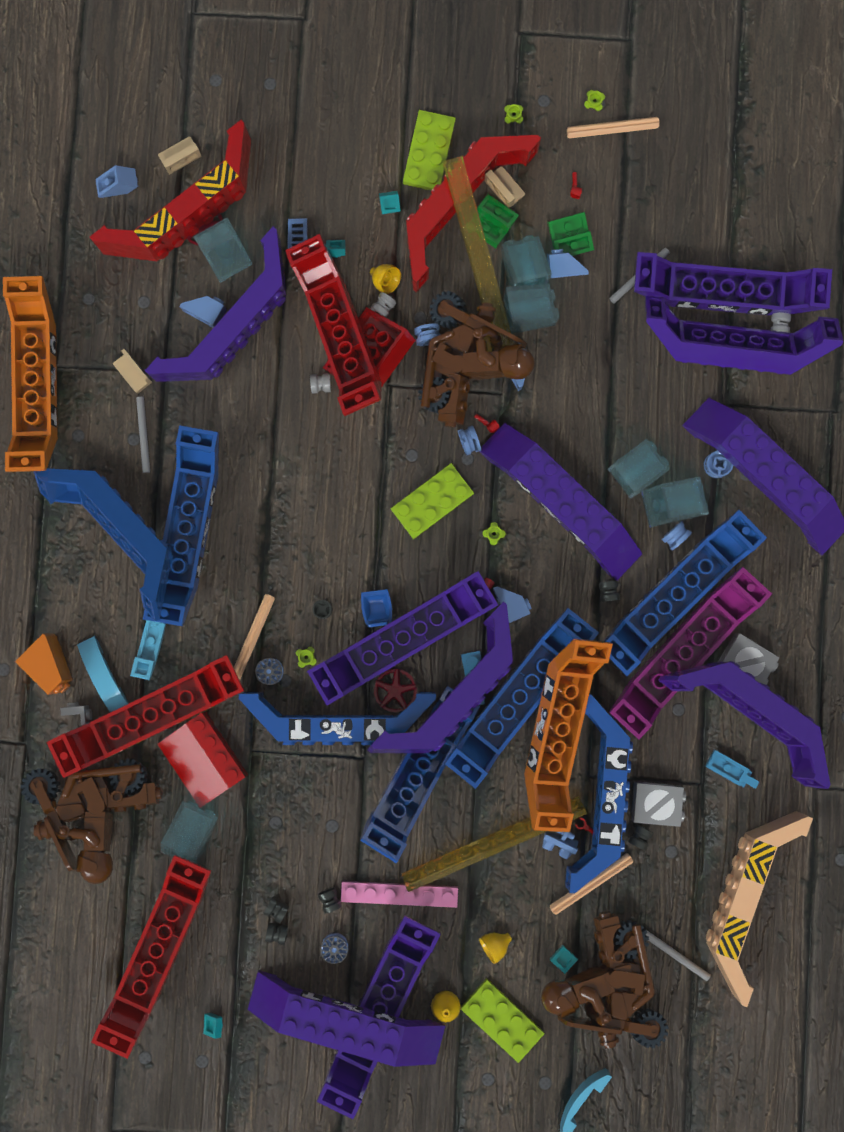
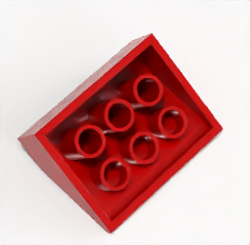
[323,307,416,388]
[157,711,248,808]

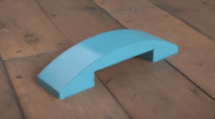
[130,620,166,680]
[77,636,129,712]
[560,1068,612,1132]

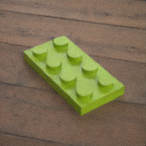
[403,110,456,191]
[391,463,474,540]
[461,978,545,1063]

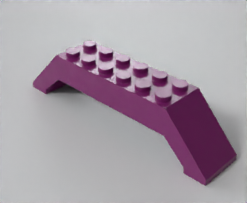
[609,567,772,740]

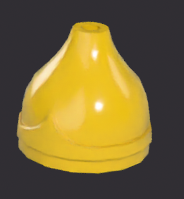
[370,264,401,294]
[479,932,512,964]
[431,991,461,1023]

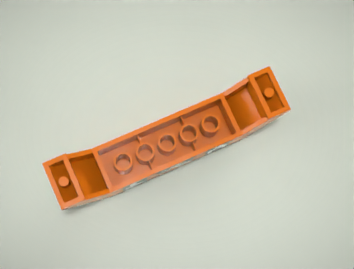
[3,276,58,472]
[524,639,613,832]

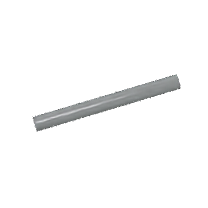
[609,248,670,304]
[136,397,150,473]
[646,930,711,981]

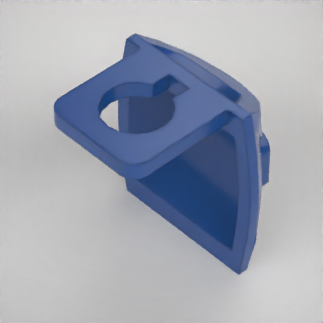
[361,589,392,627]

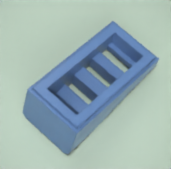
[288,218,308,249]

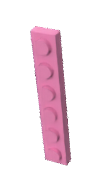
[341,881,458,908]

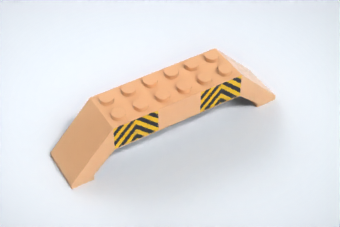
[706,811,813,1007]

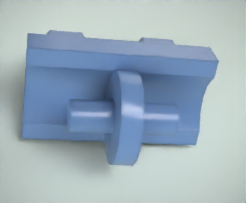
[542,831,578,859]

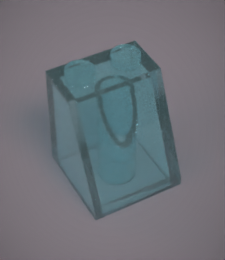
[194,218,252,283]
[501,235,552,294]
[503,284,559,334]
[608,439,670,499]
[641,477,709,528]
[161,801,218,864]

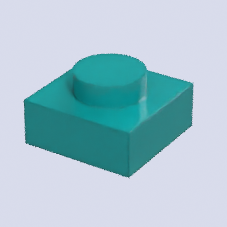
[379,191,401,214]
[326,240,346,258]
[550,945,578,974]
[203,1013,223,1039]

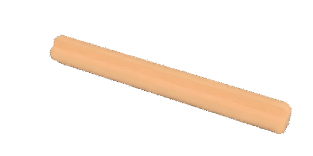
[566,117,660,138]
[234,594,275,680]
[550,853,633,915]

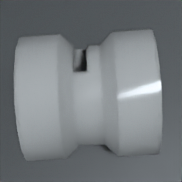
[370,292,396,318]
[771,312,791,333]
[310,373,331,394]

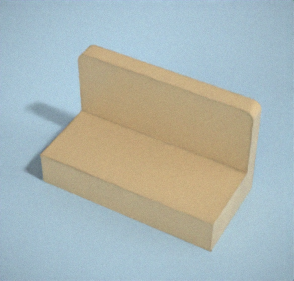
[158,137,202,175]
[484,166,525,208]
[112,349,152,394]

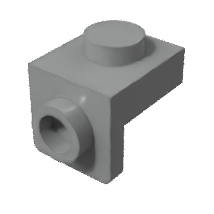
[60,702,92,726]

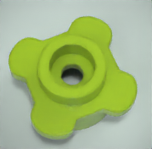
[584,90,605,111]
[504,104,523,124]
[482,522,505,545]
[296,647,317,668]

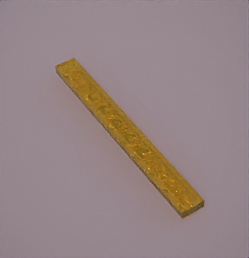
[442,156,514,349]
[402,796,587,892]

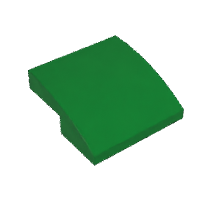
[465,194,519,249]
[547,212,594,256]

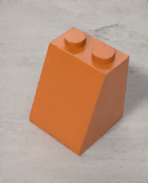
[15,634,73,695]

